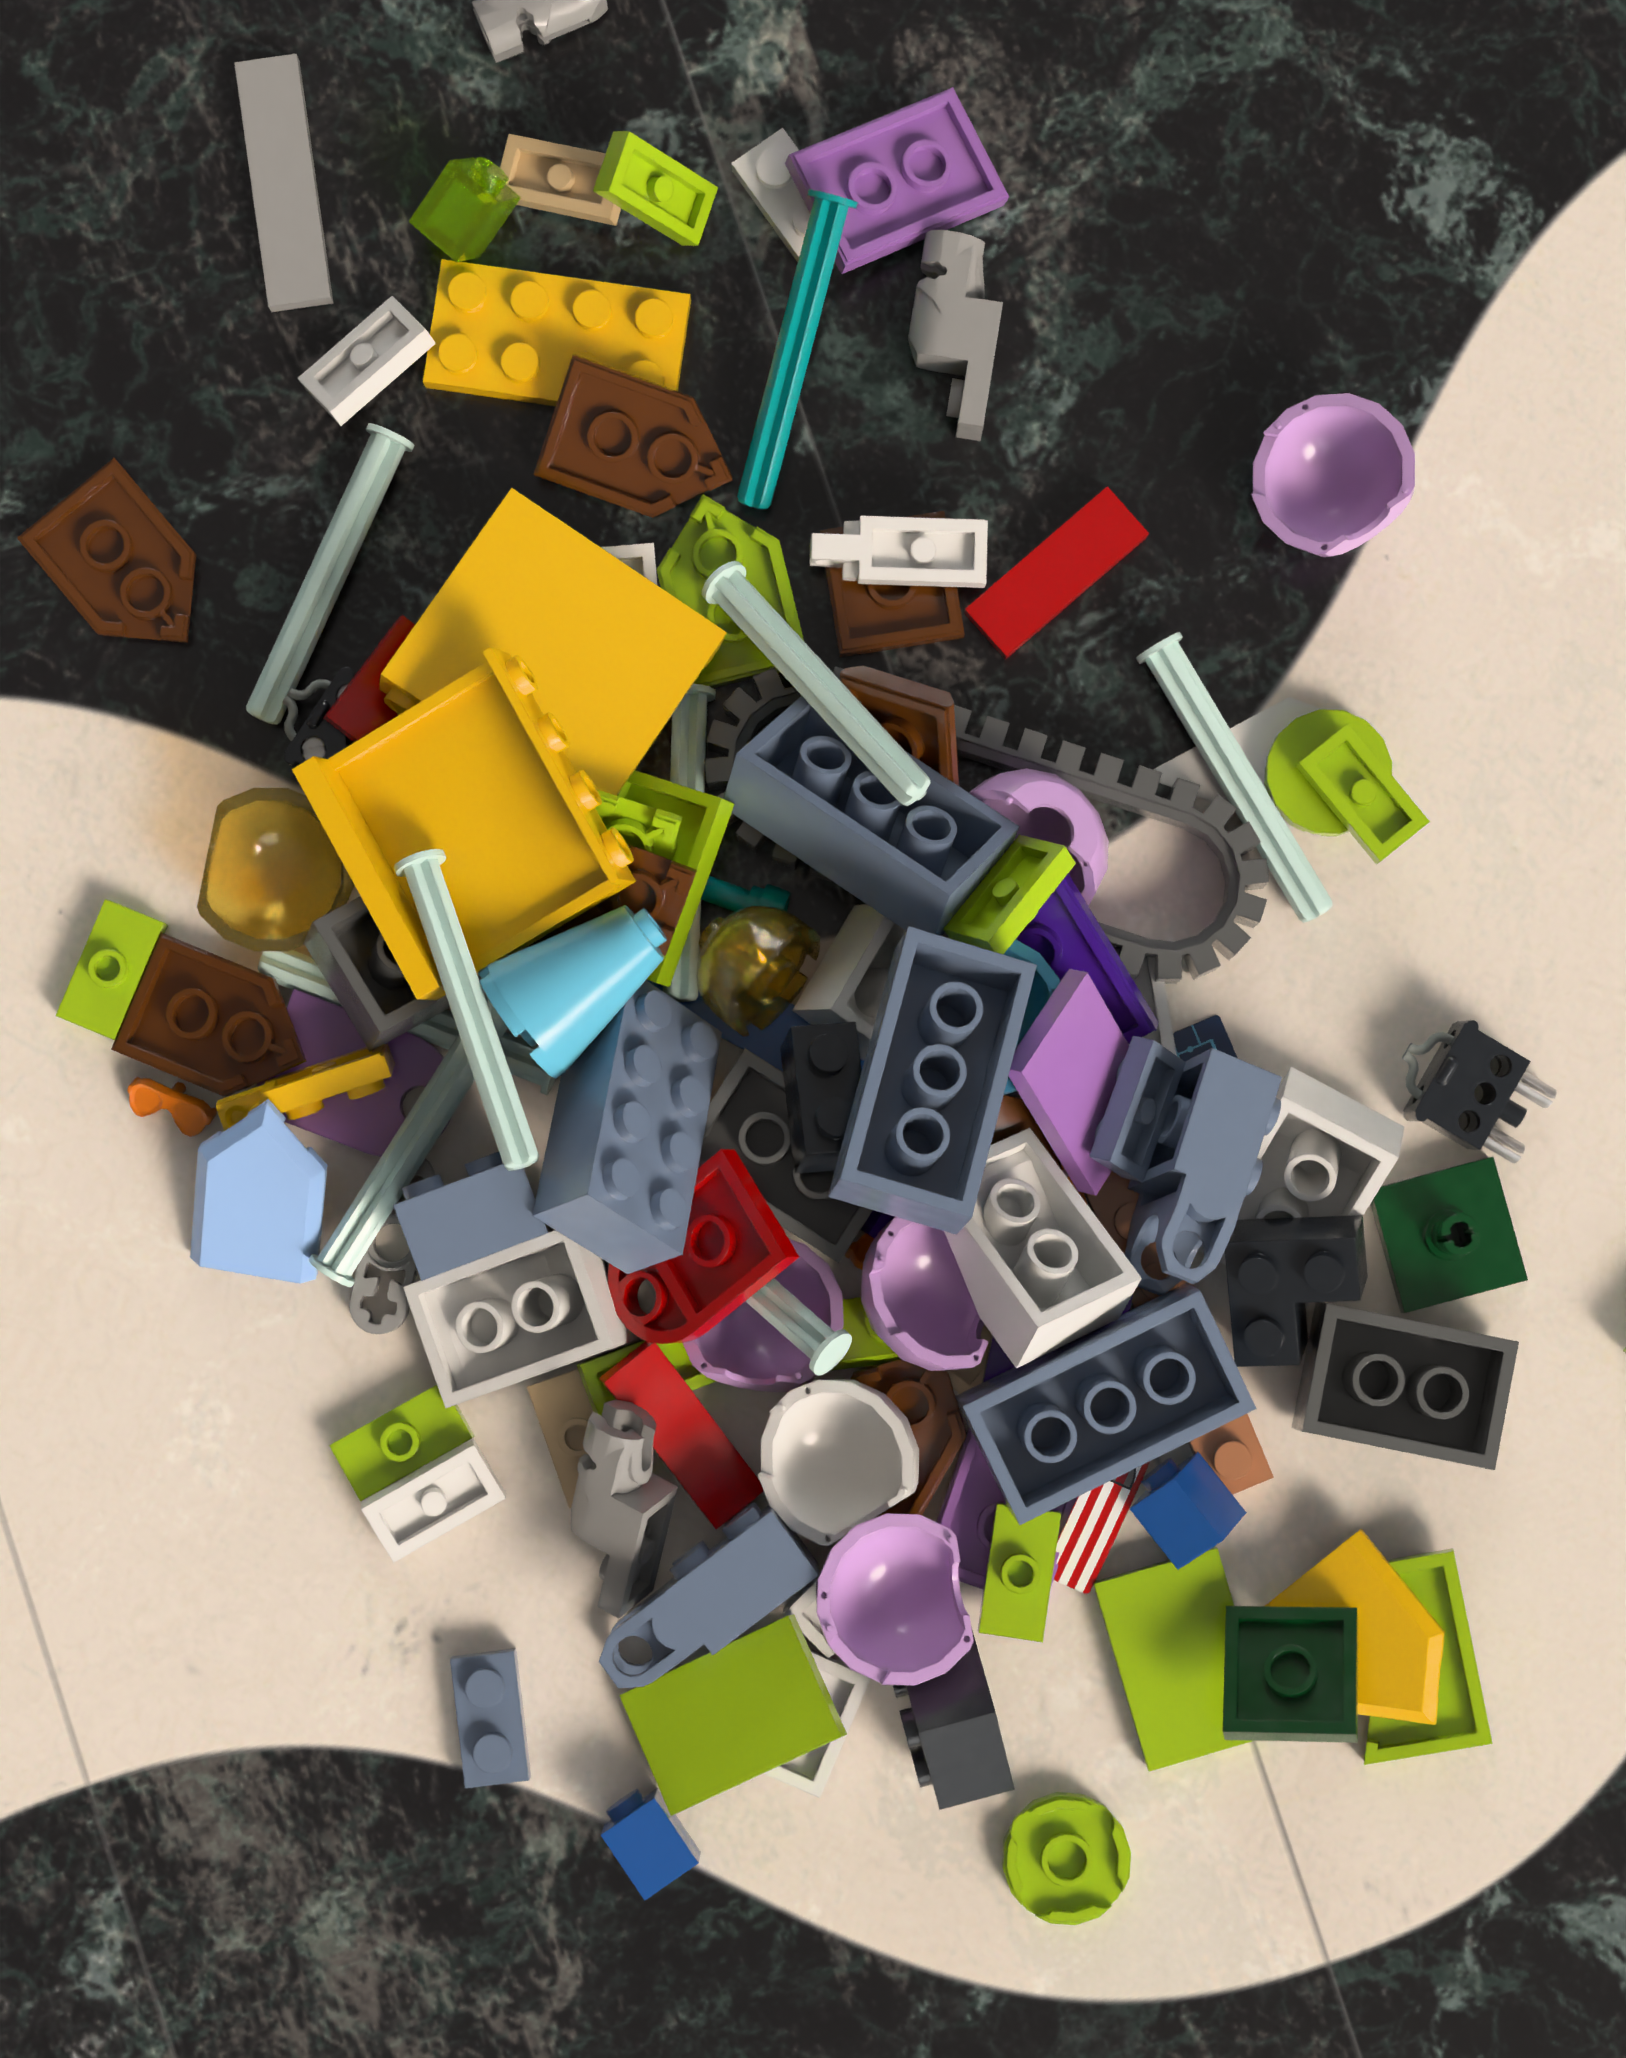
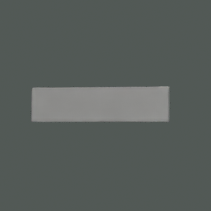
[234,54,333,312]

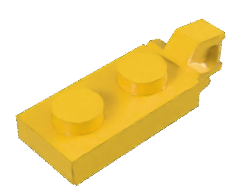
[216,1043,395,1131]

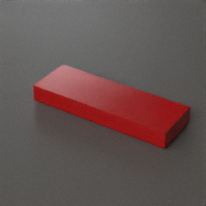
[964,486,1149,660]
[599,1341,764,1530]

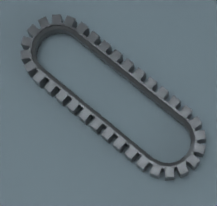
[704,666,1269,984]

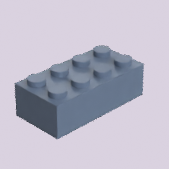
[724,696,1020,936]
[828,926,1037,1235]
[532,980,722,1274]
[955,1283,1257,1525]

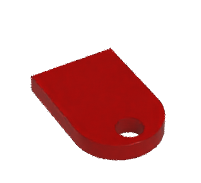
[608,1149,799,1344]

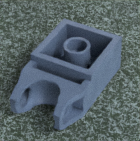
[1125,1048,1282,1296]
[599,1502,819,1688]

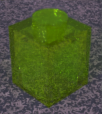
[409,157,521,262]

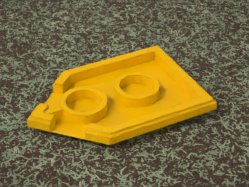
[1265,1529,1445,1725]

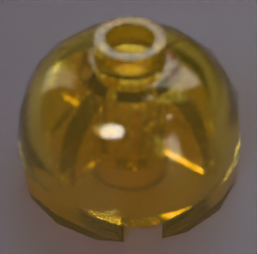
[697,905,820,1036]

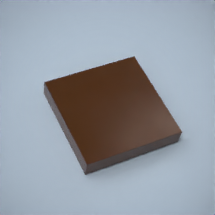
[820,511,964,657]

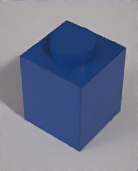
[1129,1452,1247,1570]
[601,1788,701,1901]

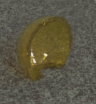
[197,788,354,951]

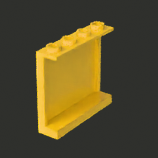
[379,488,727,796]
[292,647,636,1000]

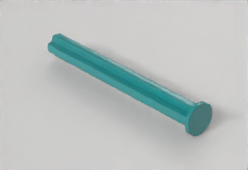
[737,189,858,509]

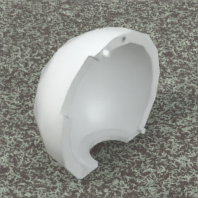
[757,1379,919,1546]

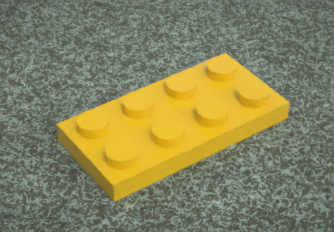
[423,259,691,406]

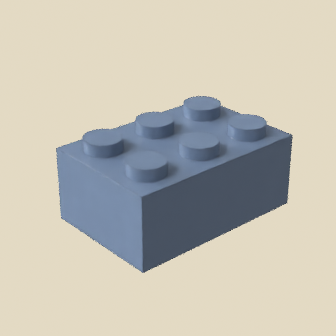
[393,1152,548,1281]

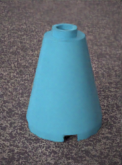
[478,905,667,1079]

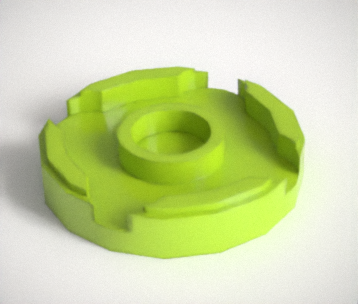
[1264,709,1392,837]
[1002,1792,1131,1925]

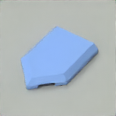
[190,1099,328,1284]

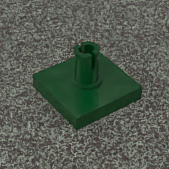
[1370,1156,1528,1313]
[1223,1606,1358,1743]

